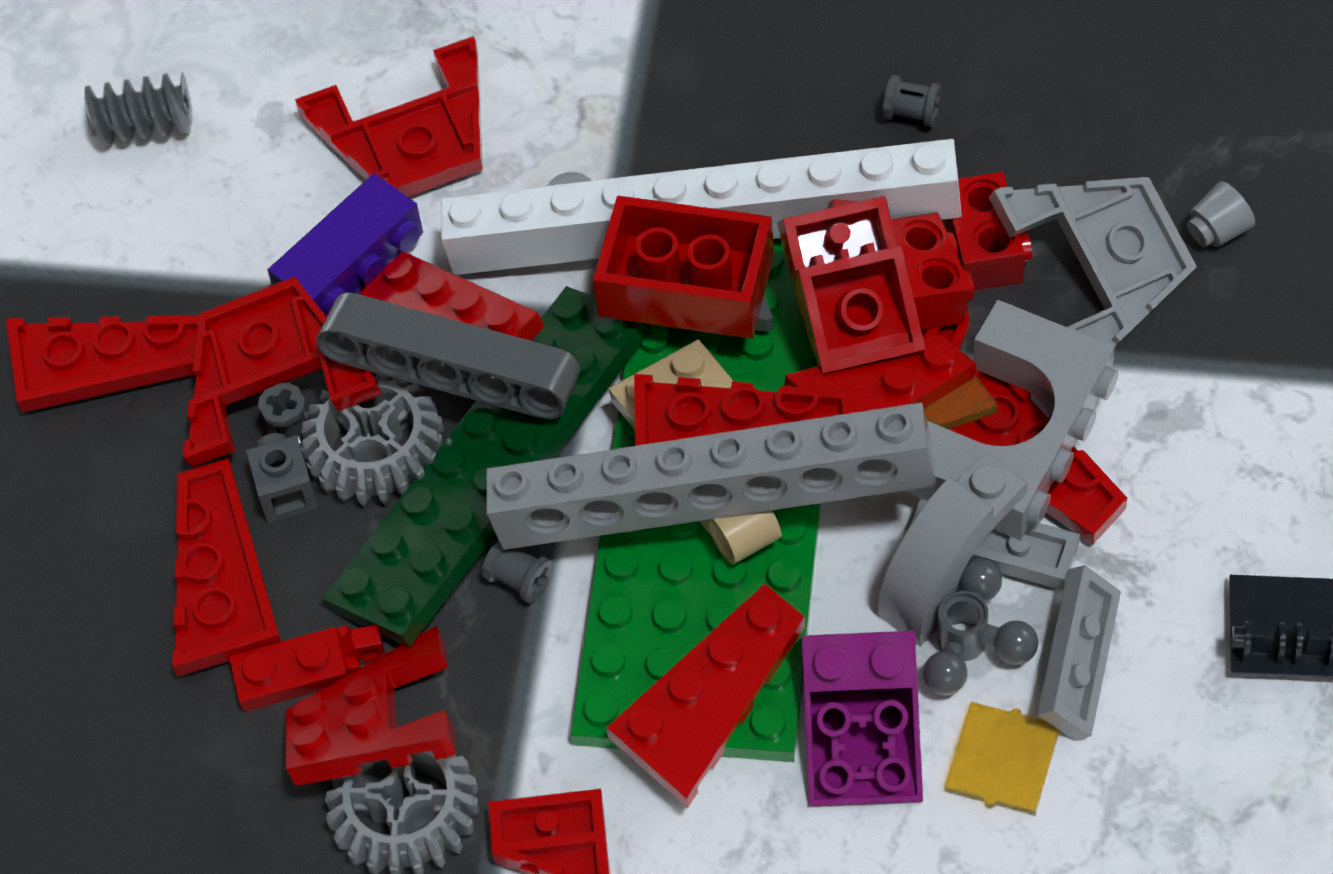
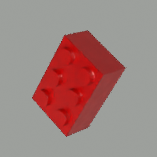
[593,195,774,339]

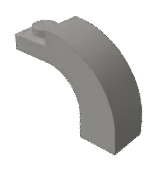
[878,451,1028,647]

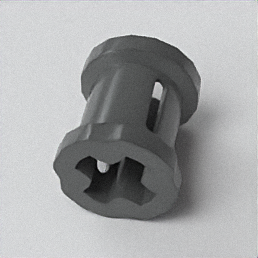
[883,74,942,128]
[258,383,309,446]
[482,540,554,604]

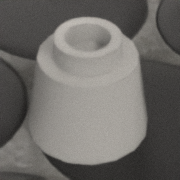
[1187,181,1256,247]

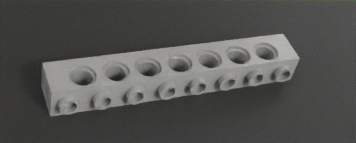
[487,403,936,550]

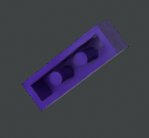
[267,173,424,317]

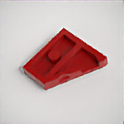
[488,788,610,874]

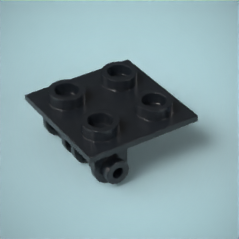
[1229,574,1333,679]

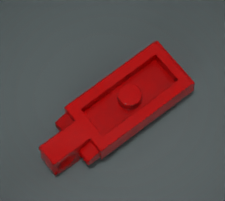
[229,625,385,712]

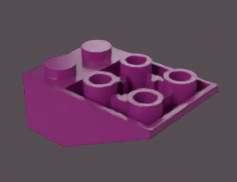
[802,631,923,806]

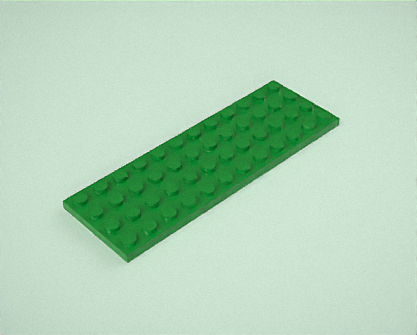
[571,238,821,763]

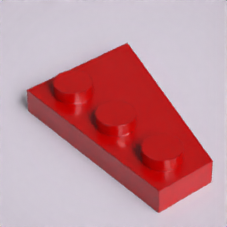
[784,334,976,413]

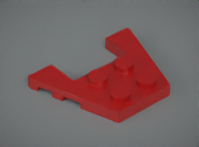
[295,36,483,197]
[183,277,382,468]
[286,626,456,786]

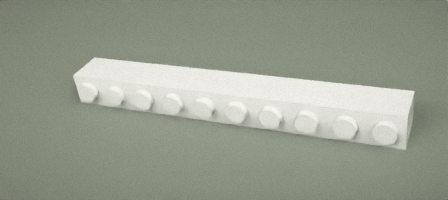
[441,139,962,275]

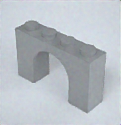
[905,300,1119,541]

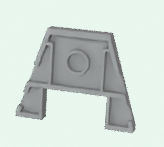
[989,177,1197,346]

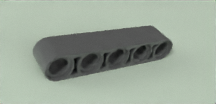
[316,293,581,419]

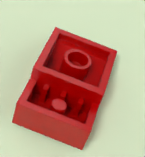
[777,196,926,374]

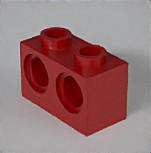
[944,171,1032,291]
[891,212,974,330]

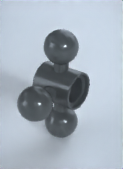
[923,559,1038,695]

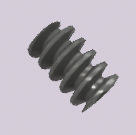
[84,72,193,146]

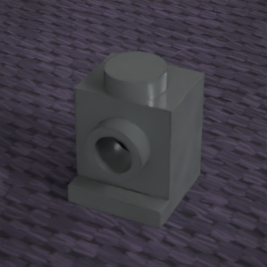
[246,433,318,523]

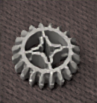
[301,373,444,507]
[325,751,479,874]

